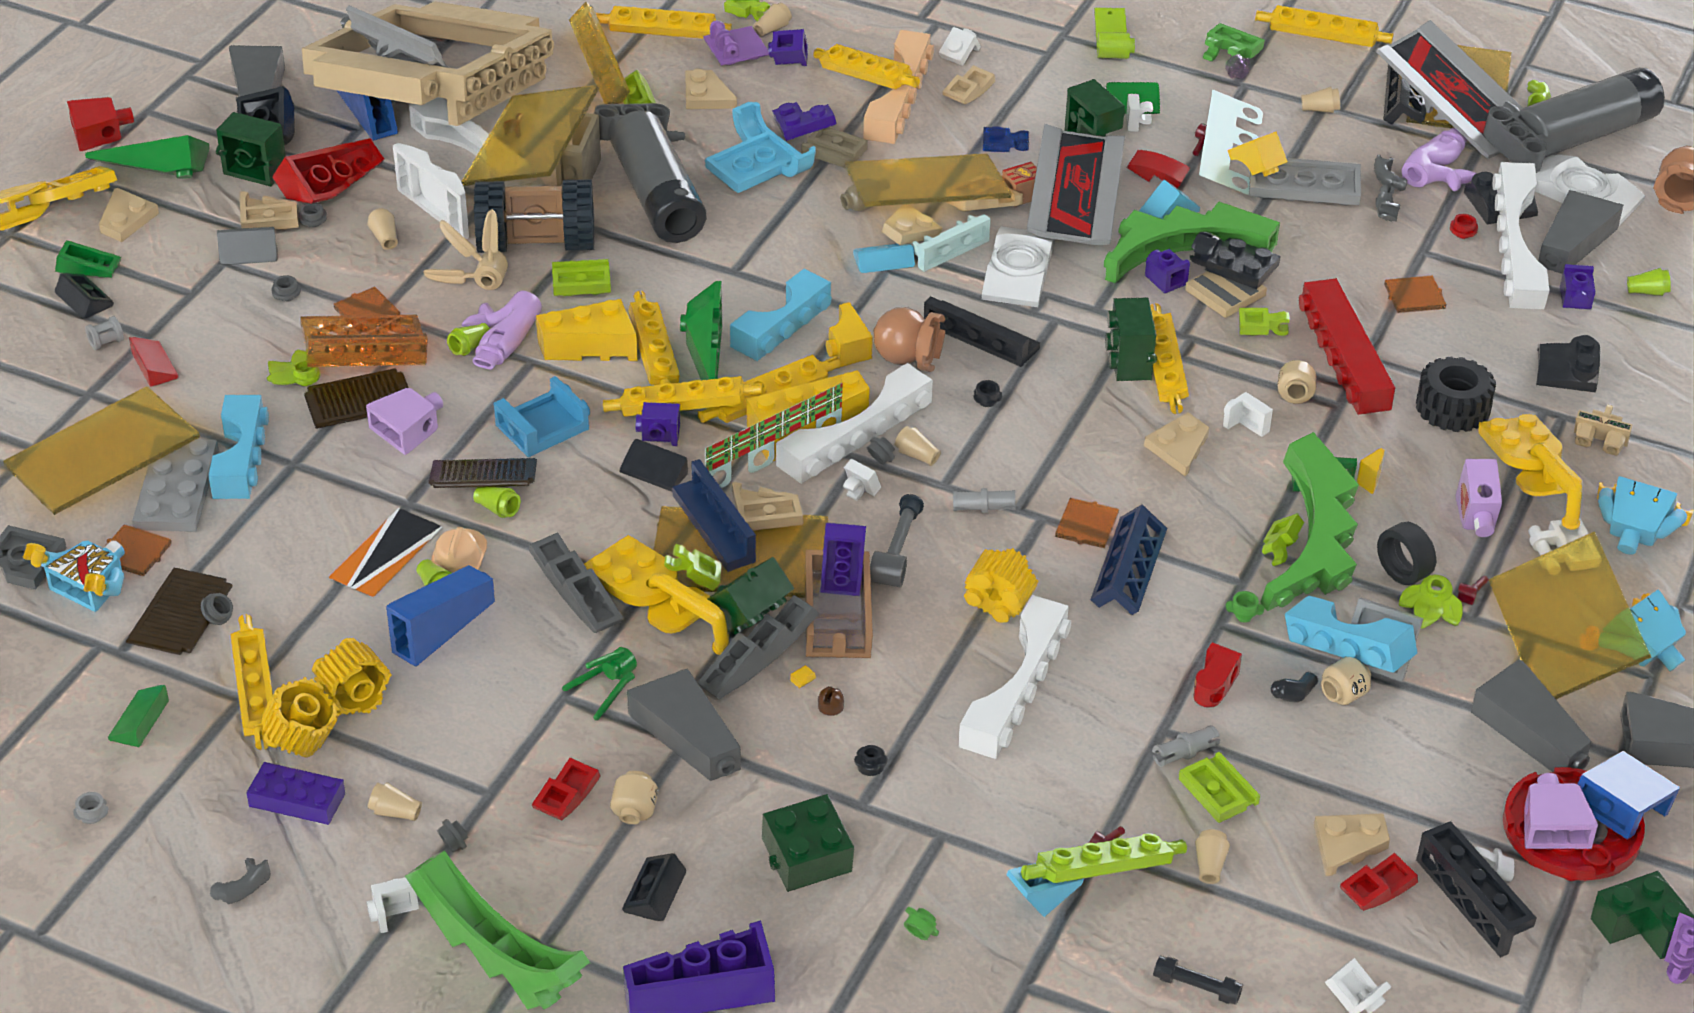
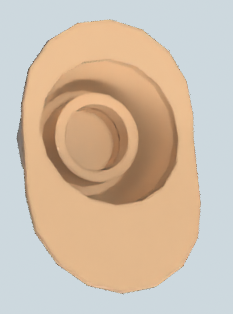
[431,527,487,573]

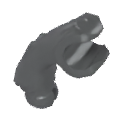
[1374,154,1408,191]
[1376,185,1401,222]
[210,858,271,905]

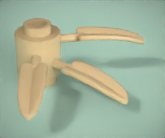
[424,209,508,290]

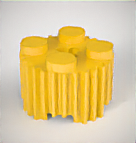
[964,548,1039,623]
[312,638,392,715]
[261,677,340,758]

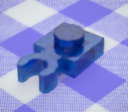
[983,126,1029,152]

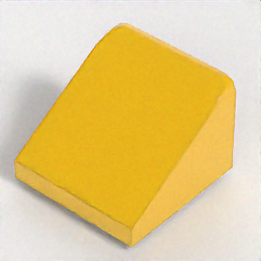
[1357,448,1385,494]

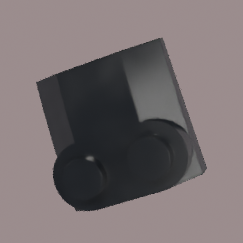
[236,86,295,146]
[1464,171,1538,225]
[1536,335,1600,393]

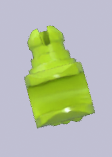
[1527,80,1551,107]

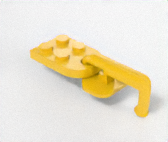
[0,166,117,231]
[1478,414,1582,530]
[584,535,730,655]

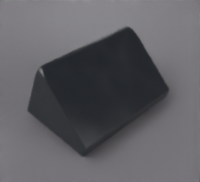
[55,273,114,318]
[620,439,688,492]
[622,853,686,921]

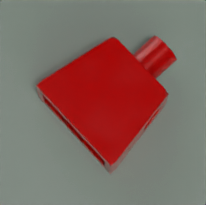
[67,97,134,151]

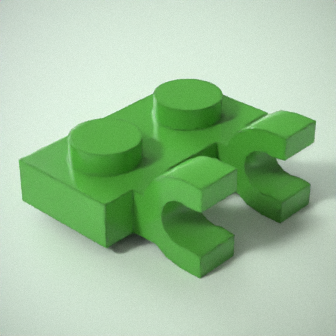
[1203,23,1265,70]

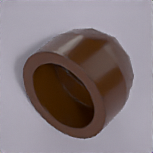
[818,686,844,716]

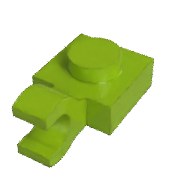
[724,0,770,21]
[1239,308,1290,336]
[1262,513,1305,566]
[664,544,722,591]

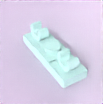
[913,214,990,272]

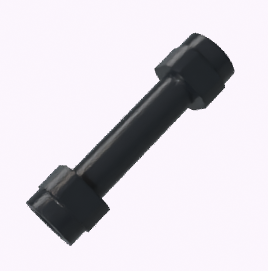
[1153,955,1243,1005]

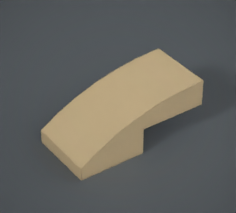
[942,65,995,104]

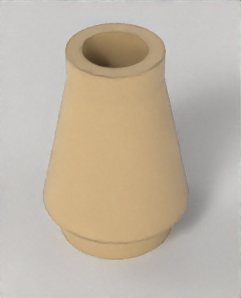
[753,2,792,37]
[1301,87,1340,113]
[367,208,398,250]
[894,426,941,466]
[368,782,422,821]
[1195,829,1230,884]

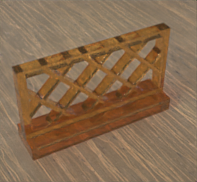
[300,315,428,367]

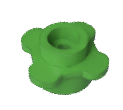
[1225,591,1264,623]
[904,907,939,940]

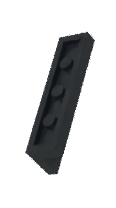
[1383,64,1426,125]
[924,296,1040,367]
[1416,821,1537,958]

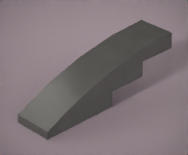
[529,532,623,633]
[698,595,820,699]

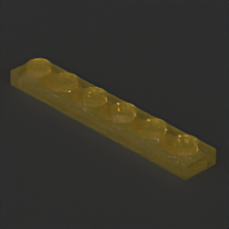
[569,2,630,104]

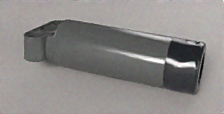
[1483,67,1665,173]
[594,103,707,243]

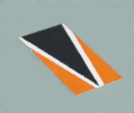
[329,508,442,597]

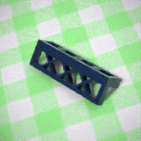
[672,459,756,572]
[1090,504,1168,615]

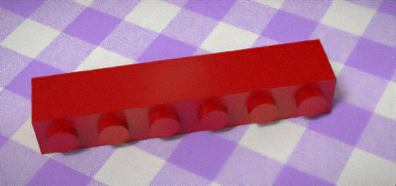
[1298,278,1395,415]

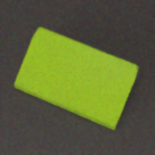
[616,70,656,104]

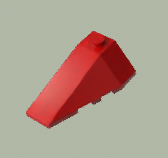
[272,138,384,204]

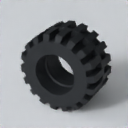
[1416,356,1496,432]

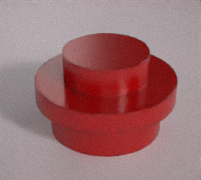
[1450,214,1478,239]

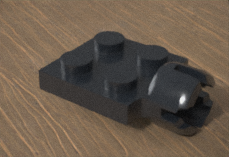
[1190,231,1281,289]

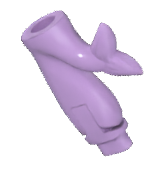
[1402,128,1477,192]
[462,291,542,370]

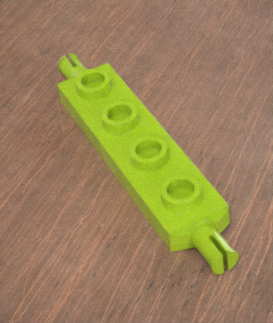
[1021,833,1187,883]

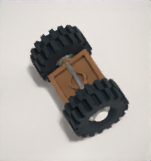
[474,179,594,253]

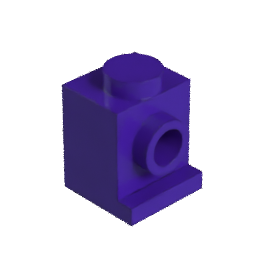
[768,29,808,66]
[1145,249,1190,293]
[1560,264,1596,310]
[635,402,681,446]

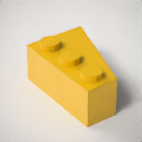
[536,299,638,361]

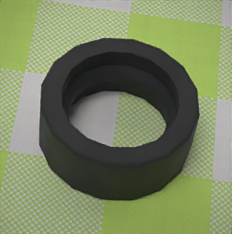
[1377,521,1437,585]

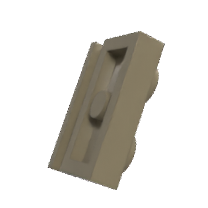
[801,127,868,169]

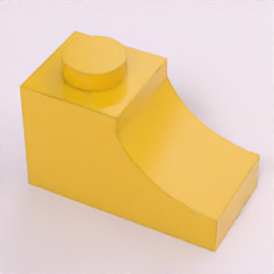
[1227,131,1288,177]
[825,302,873,367]

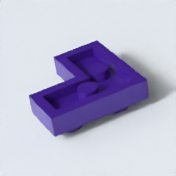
[772,102,837,141]

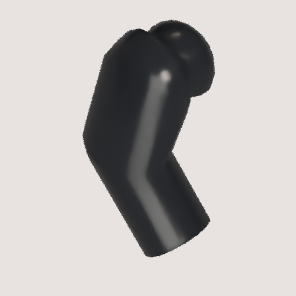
[1271,672,1318,702]

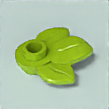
[267,349,320,386]
[1399,574,1463,629]

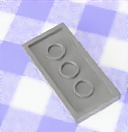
[1249,158,1361,205]
[132,438,219,532]

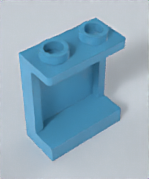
[494,376,590,458]

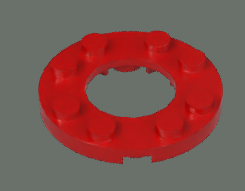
[1503,767,1645,881]

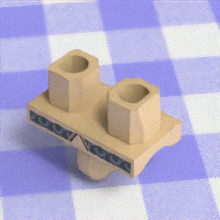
[1574,404,1633,456]

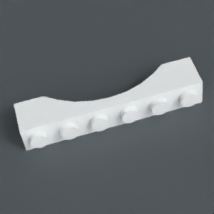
[409,97,533,187]
[1493,162,1549,309]
[776,363,933,484]
[959,595,1071,759]

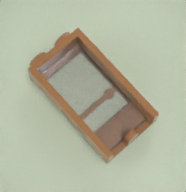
[804,550,873,658]

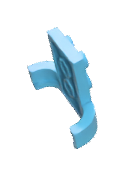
[705,102,816,193]

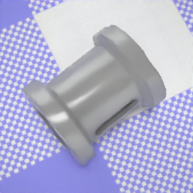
[85,316,124,350]

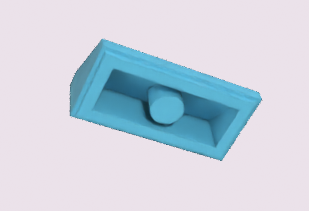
[853,243,915,273]

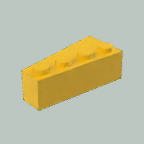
[746,370,870,461]

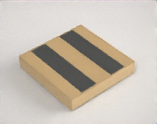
[1185,271,1267,318]

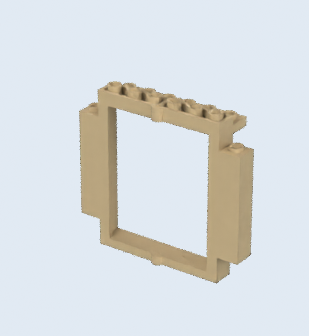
[302,1,554,126]

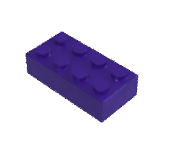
[820,523,866,596]
[246,762,345,825]

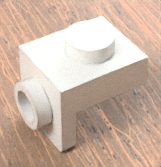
[939,27,981,66]
[1223,392,1273,437]
[366,877,419,933]
[1325,958,1391,1013]

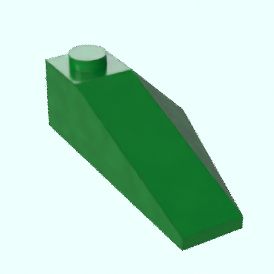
[85,135,210,179]
[680,281,723,380]

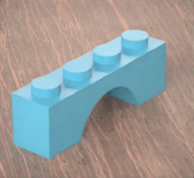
[730,269,832,361]
[209,395,269,499]
[1285,595,1417,673]

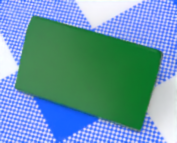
[1106,82,1160,114]
[108,685,169,747]

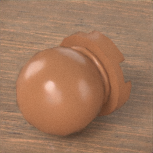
[1653,145,1694,214]
[873,307,945,372]

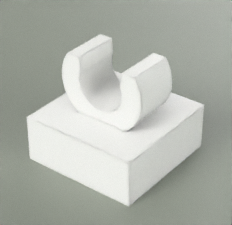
[1126,94,1153,132]
[843,459,881,501]

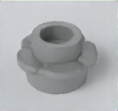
[73,792,109,824]

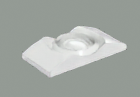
[393,143,469,239]
[1535,154,1645,226]
[981,226,1055,307]

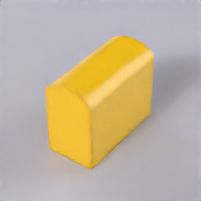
[790,665,816,689]

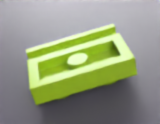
[552,259,611,296]
[1178,751,1260,823]

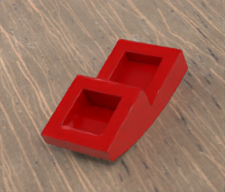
[1126,150,1190,189]
[532,758,601,821]
[1340,853,1418,911]

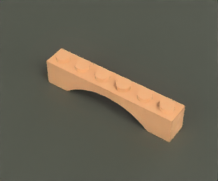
[863,30,934,144]

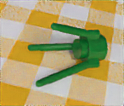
[562,647,637,720]

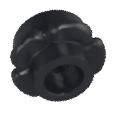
[973,380,1002,407]
[854,745,888,776]

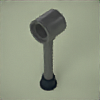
[870,494,924,588]

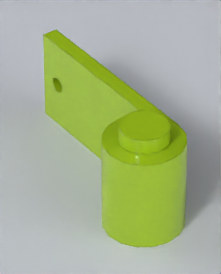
[1094,8,1135,59]

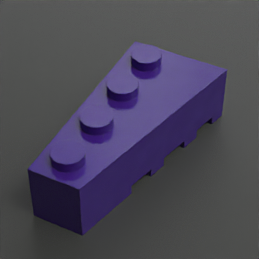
[623,920,775,1013]

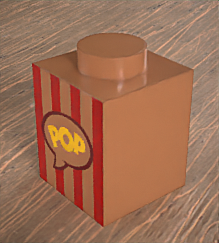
[1002,161,1037,207]

